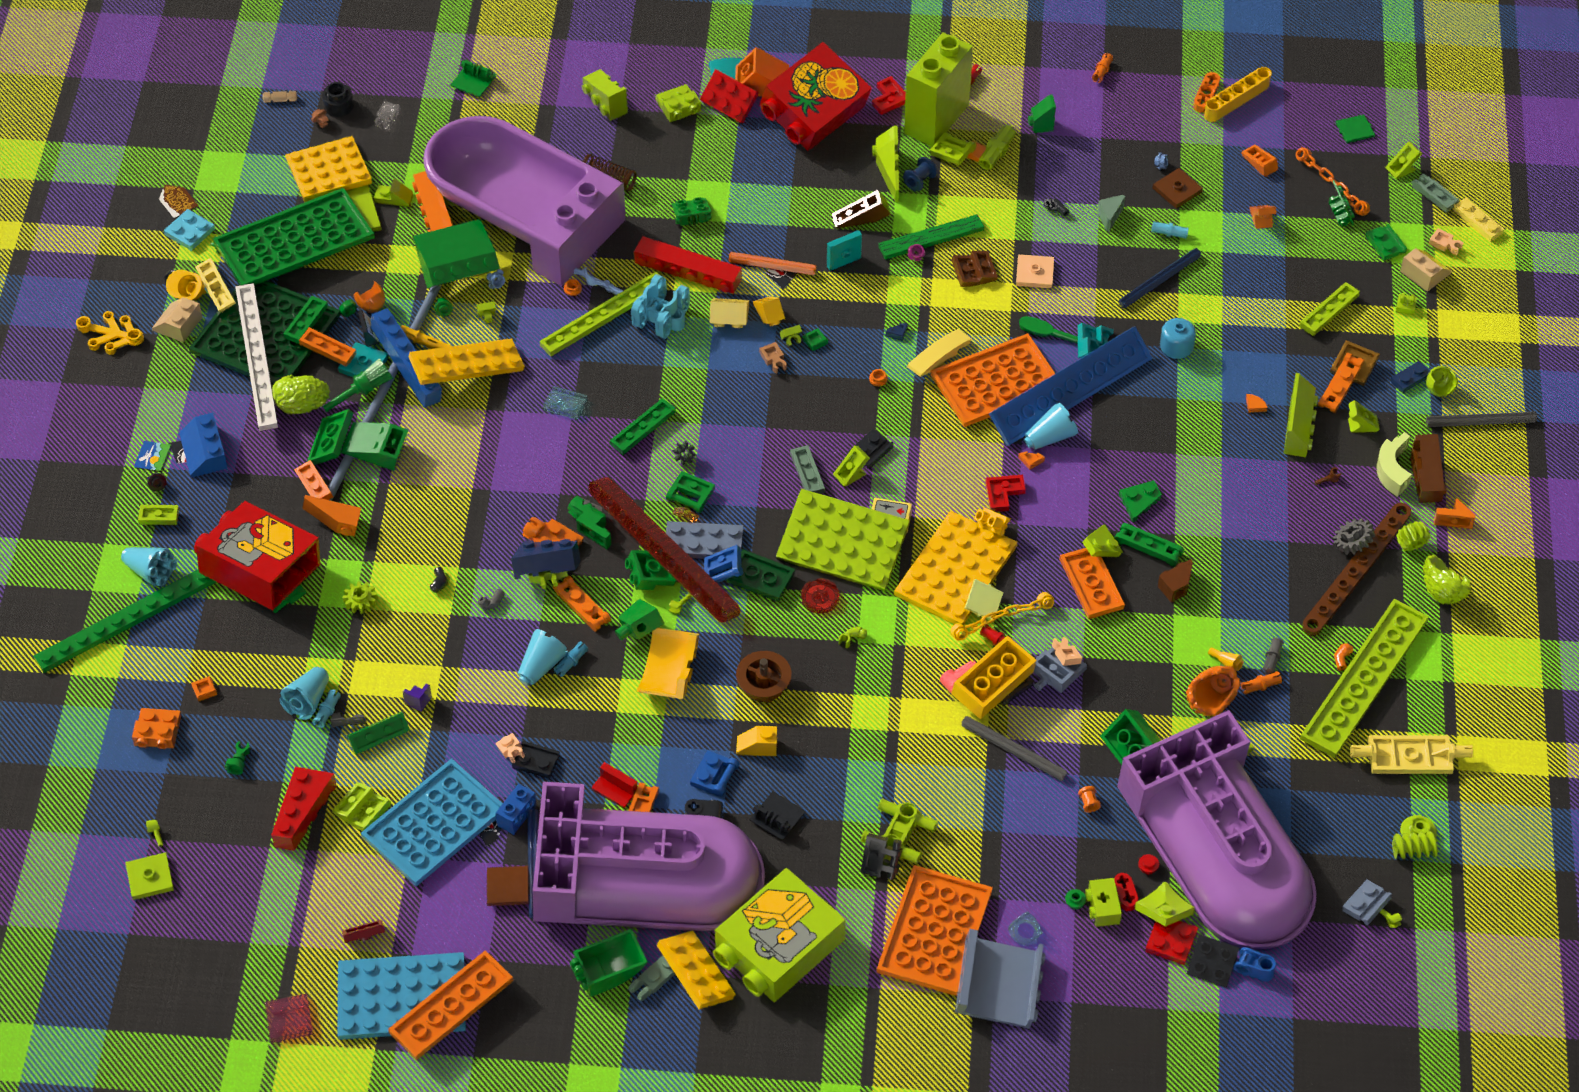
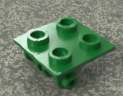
[450,60,497,97]
[1329,180,1355,227]
[671,197,712,226]

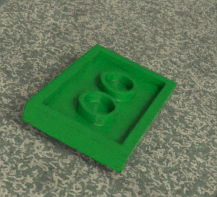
[307,409,354,465]

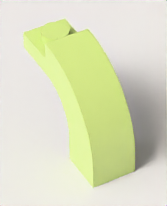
[1377,432,1412,497]

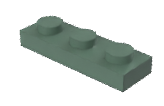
[790,445,825,494]

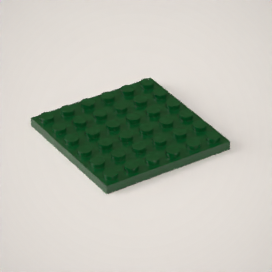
[189,281,341,387]

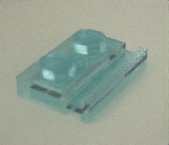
[543,386,588,420]

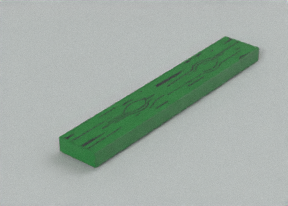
[878,214,984,260]

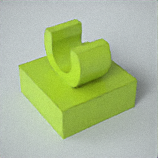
[1396,293,1417,315]
[477,301,496,324]
[780,325,802,347]

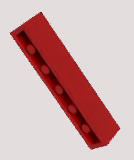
[634,236,742,294]

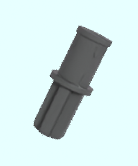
[1263,638,1284,674]

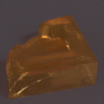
[673,507,699,522]

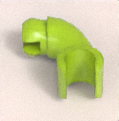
[839,627,867,648]

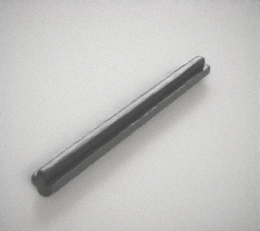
[1426,411,1537,427]
[962,716,1067,781]

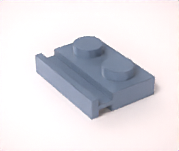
[1342,880,1392,926]

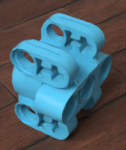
[631,274,690,339]

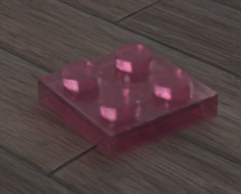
[265,994,313,1043]

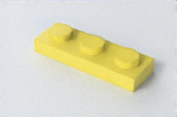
[1453,197,1504,242]

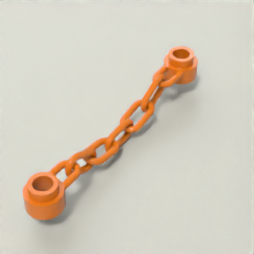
[1296,147,1370,216]

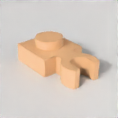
[1429,228,1463,255]
[1052,637,1082,666]
[495,733,525,763]

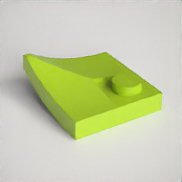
[1135,882,1195,926]

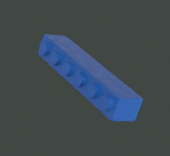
[371,308,442,408]

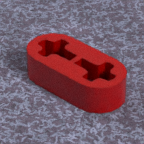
[1114,873,1138,911]

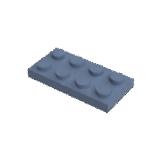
[664,521,743,559]

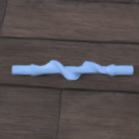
[574,267,623,295]

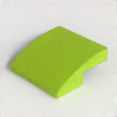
[332,782,392,831]

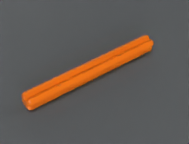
[729,252,817,275]

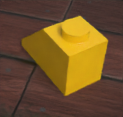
[753,296,785,326]
[736,726,777,756]

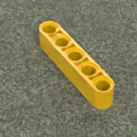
[1204,67,1272,122]

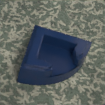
[885,323,909,341]

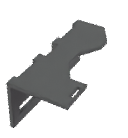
[330,712,366,728]

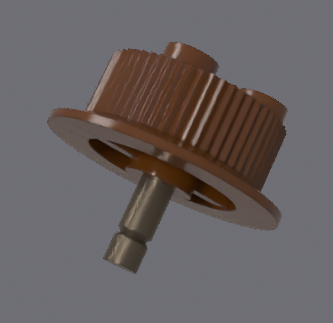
[736,651,792,703]

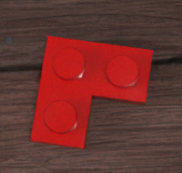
[872,76,906,115]
[985,475,1026,512]

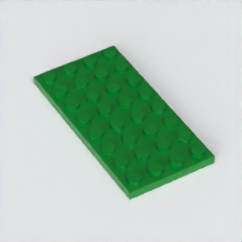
[213,188,374,286]

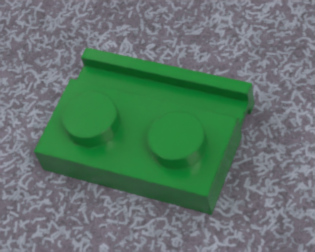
[1365,224,1407,261]

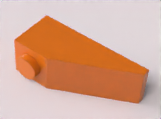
[302,495,361,537]

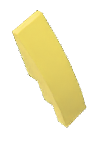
[195,258,235,312]
[907,329,972,377]

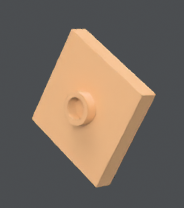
[1016,254,1054,288]

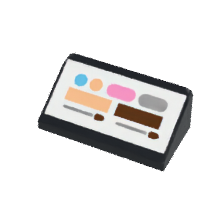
[358,310,380,346]

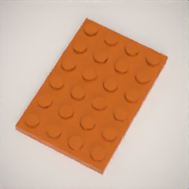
[930,333,1055,427]
[877,865,993,996]

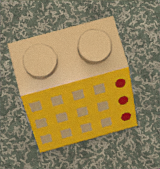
[1400,248,1452,292]

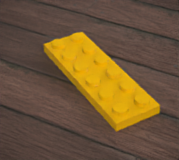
[408,339,525,385]

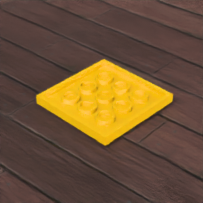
[285,136,372,203]

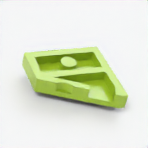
[1083,525,1123,557]

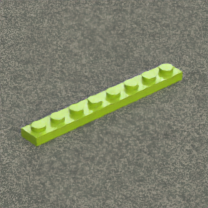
[540,272,667,356]

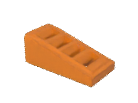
[1241,145,1278,177]

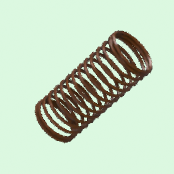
[582,153,637,192]

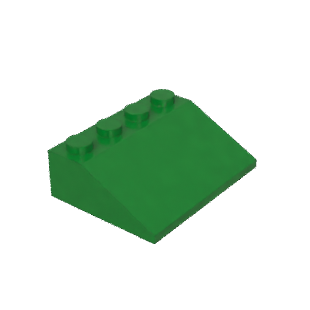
[412,219,500,289]

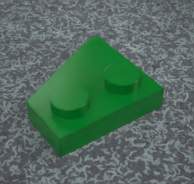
[1119,480,1162,522]

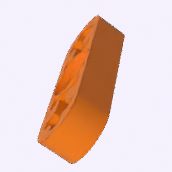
[1193,72,1220,113]

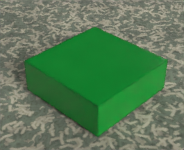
[803,328,828,352]

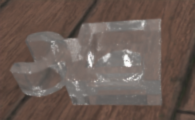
[375,101,400,130]

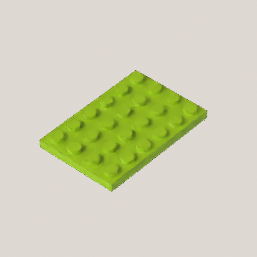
[776,489,910,591]

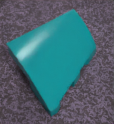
[1078,323,1114,359]

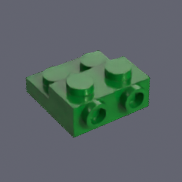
[625,550,676,590]

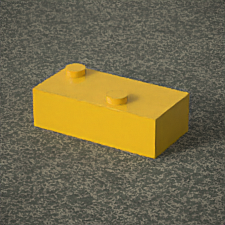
[952,635,1037,720]

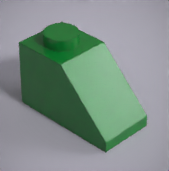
[1028,94,1056,133]

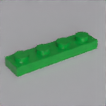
[610,398,676,455]

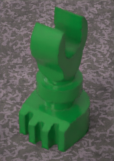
[225,741,250,775]

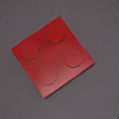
[1145,921,1198,965]

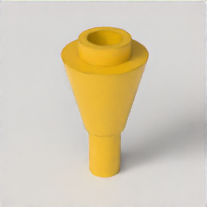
[1208,647,1244,671]

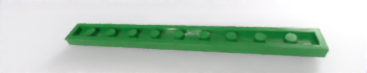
[33,569,216,673]

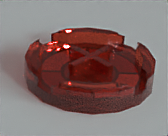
[801,578,840,614]

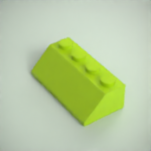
[1284,373,1318,457]

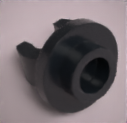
[147,473,167,492]

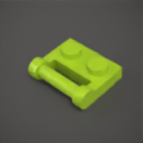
[930,132,976,166]

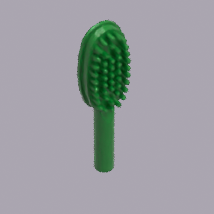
[1019,316,1078,344]

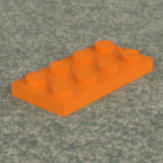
[1059,548,1125,619]

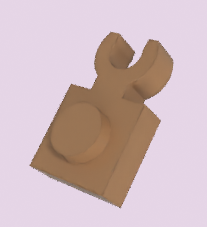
[759,342,786,373]

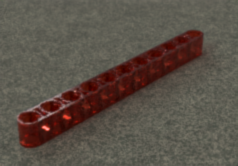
[588,476,740,623]

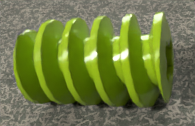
[1392,831,1438,859]

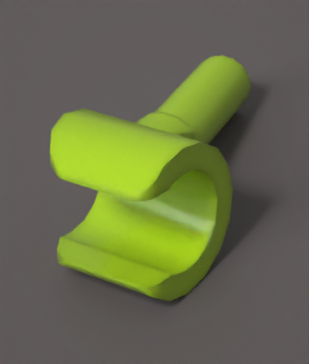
[669,594,692,614]
[146,820,163,847]
[1380,909,1402,928]

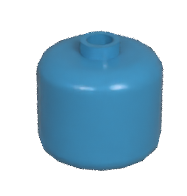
[1160,318,1196,359]

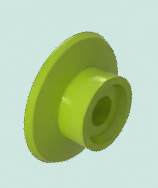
[1400,815,1437,837]

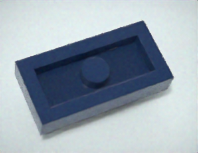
[1390,361,1430,394]

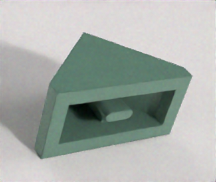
[1097,195,1125,231]

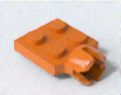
[522,517,584,548]

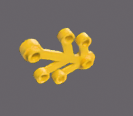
[76,311,144,355]

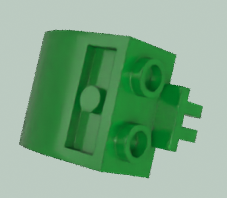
[570,929,648,997]

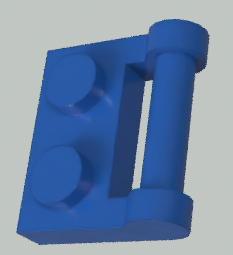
[704,545,743,588]
[690,750,740,797]

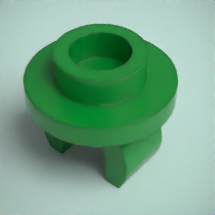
[434,297,453,317]

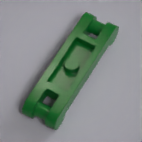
[1114,523,1185,567]

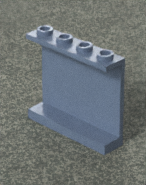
[955,929,1046,1029]

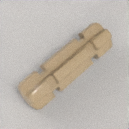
[263,91,297,103]

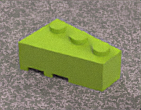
[582,69,628,121]

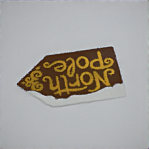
[159,185,198,218]

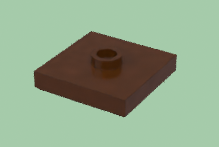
[1153,168,1203,209]

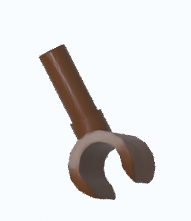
[1314,467,1341,485]

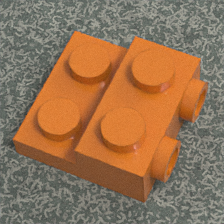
[132,708,181,749]

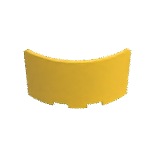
[637,628,700,699]

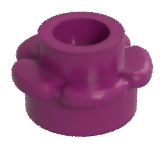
[908,244,925,261]

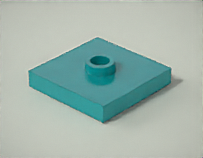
[827,230,862,271]
[338,342,389,377]

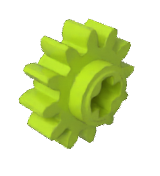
[343,581,378,614]

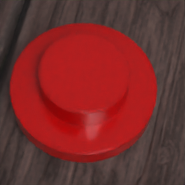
[1138,854,1159,874]

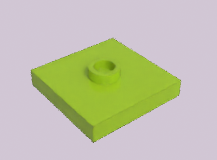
[125,853,174,900]

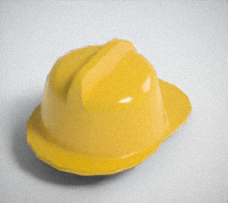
[166,270,206,300]

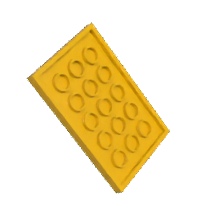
[894,511,1018,625]

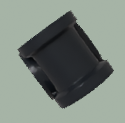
[685,799,723,819]

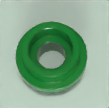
[1065,889,1086,910]

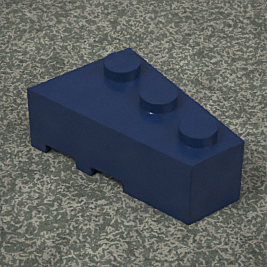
[511,539,581,579]

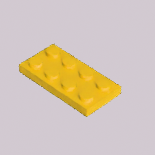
[657,931,735,1009]

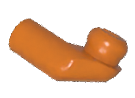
[1334,643,1353,671]

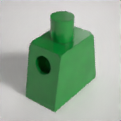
[615,599,665,640]

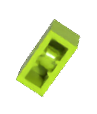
[1085,878,1122,927]

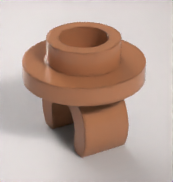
[311,109,329,128]

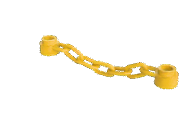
[950,592,1054,641]

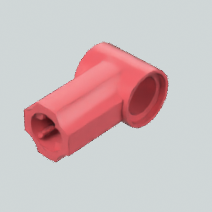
[940,661,976,694]

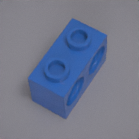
[496,783,536,835]

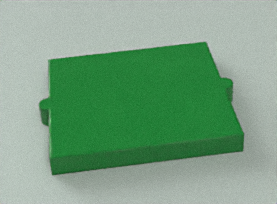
[1335,115,1375,143]

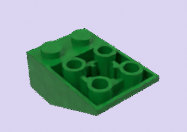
[341,422,408,471]

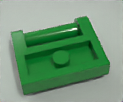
[666,471,715,513]

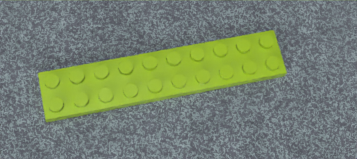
[1300,599,1429,758]

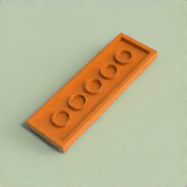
[388,950,513,1061]

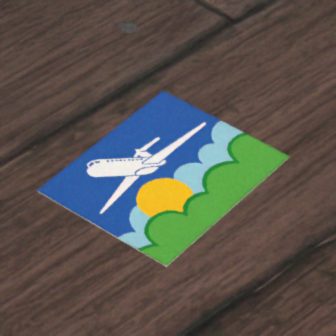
[134,441,171,471]

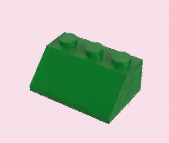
[1100,709,1161,765]

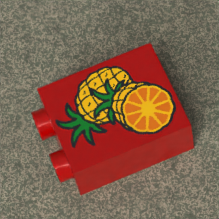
[759,42,872,151]

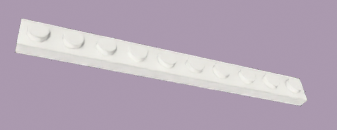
[236,283,278,431]

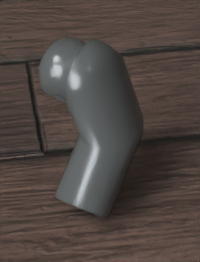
[478,589,505,610]

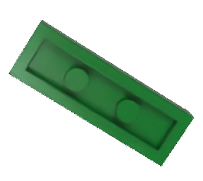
[283,296,328,344]
[347,711,410,755]

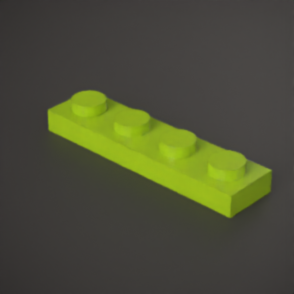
[1299,282,1360,336]

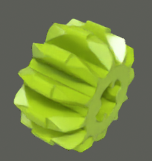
[1396,521,1431,551]

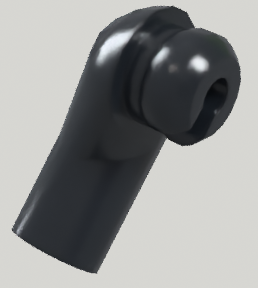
[1043,199,1070,217]
[430,567,448,593]

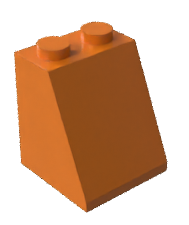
[735,47,789,96]

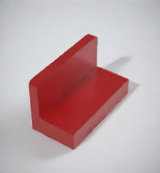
[592,762,638,808]

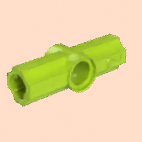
[978,124,1016,171]

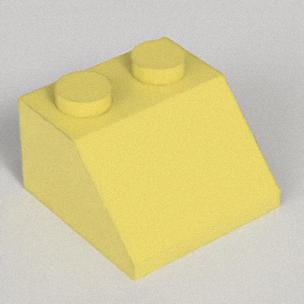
[710,298,749,328]

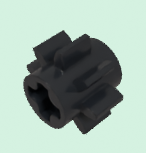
[672,441,697,465]

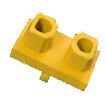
[974,507,1010,536]

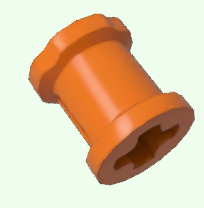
[1078,786,1101,813]

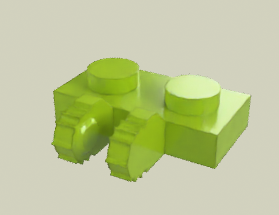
[528,570,568,589]

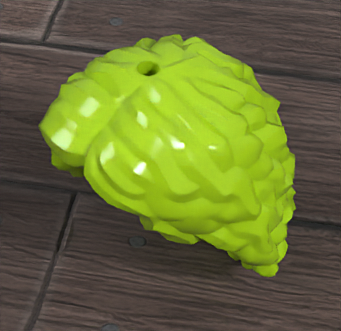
[272,375,330,414]
[1423,555,1472,604]

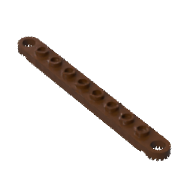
[1302,503,1411,636]

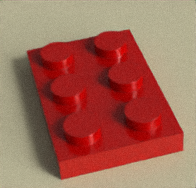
[700,69,759,123]

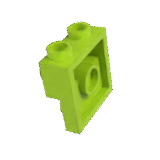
[655,84,701,122]

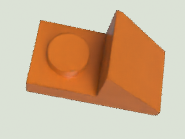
[1250,205,1276,229]
[1434,498,1475,529]

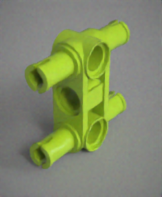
[860,798,938,865]

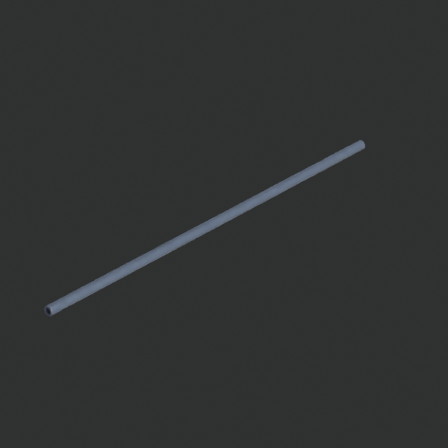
[328,222,466,501]

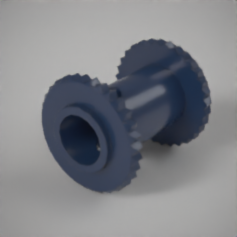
[903,157,938,191]

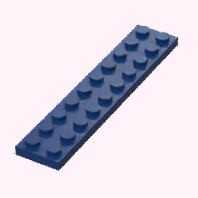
[989,326,1153,446]

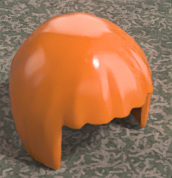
[354,281,385,313]

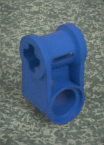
[1234,947,1276,982]

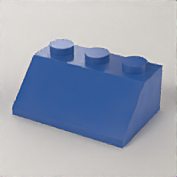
[179,413,228,478]

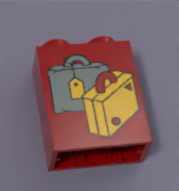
[194,501,321,610]

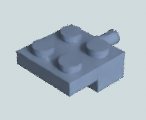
[1033,647,1087,693]

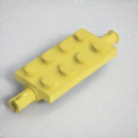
[1350,735,1473,774]

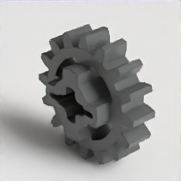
[1333,518,1375,555]

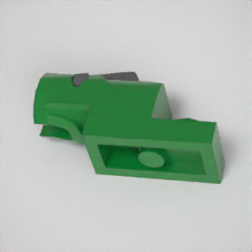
[567,496,611,550]

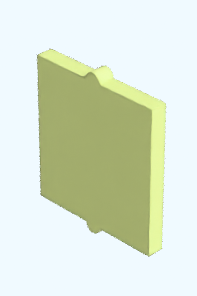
[964,579,1004,621]

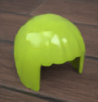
[1426,366,1458,397]

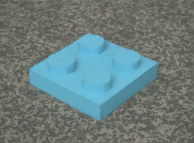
[164,209,215,251]

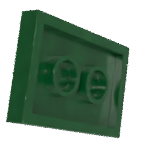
[726,549,795,602]

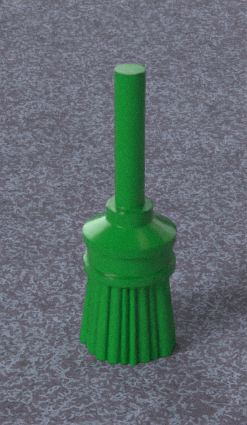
[322,358,393,412]

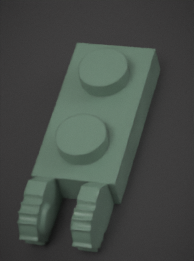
[1411,174,1459,212]
[628,955,675,1001]

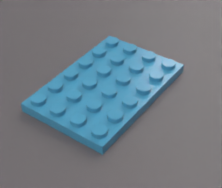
[361,758,503,886]
[337,952,466,1040]

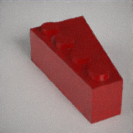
[271,766,337,851]

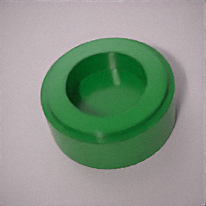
[339,299,357,317]

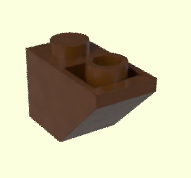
[1158,559,1193,603]

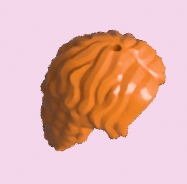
[1186,666,1240,717]

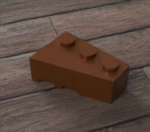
[1410,434,1447,503]

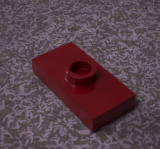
[342,920,385,943]

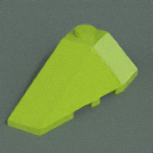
[872,126,899,202]

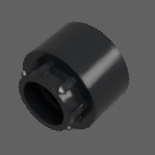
[322,82,354,117]

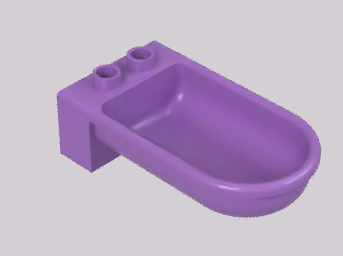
[423,116,626,286]
[1117,710,1316,950]
[533,782,765,931]

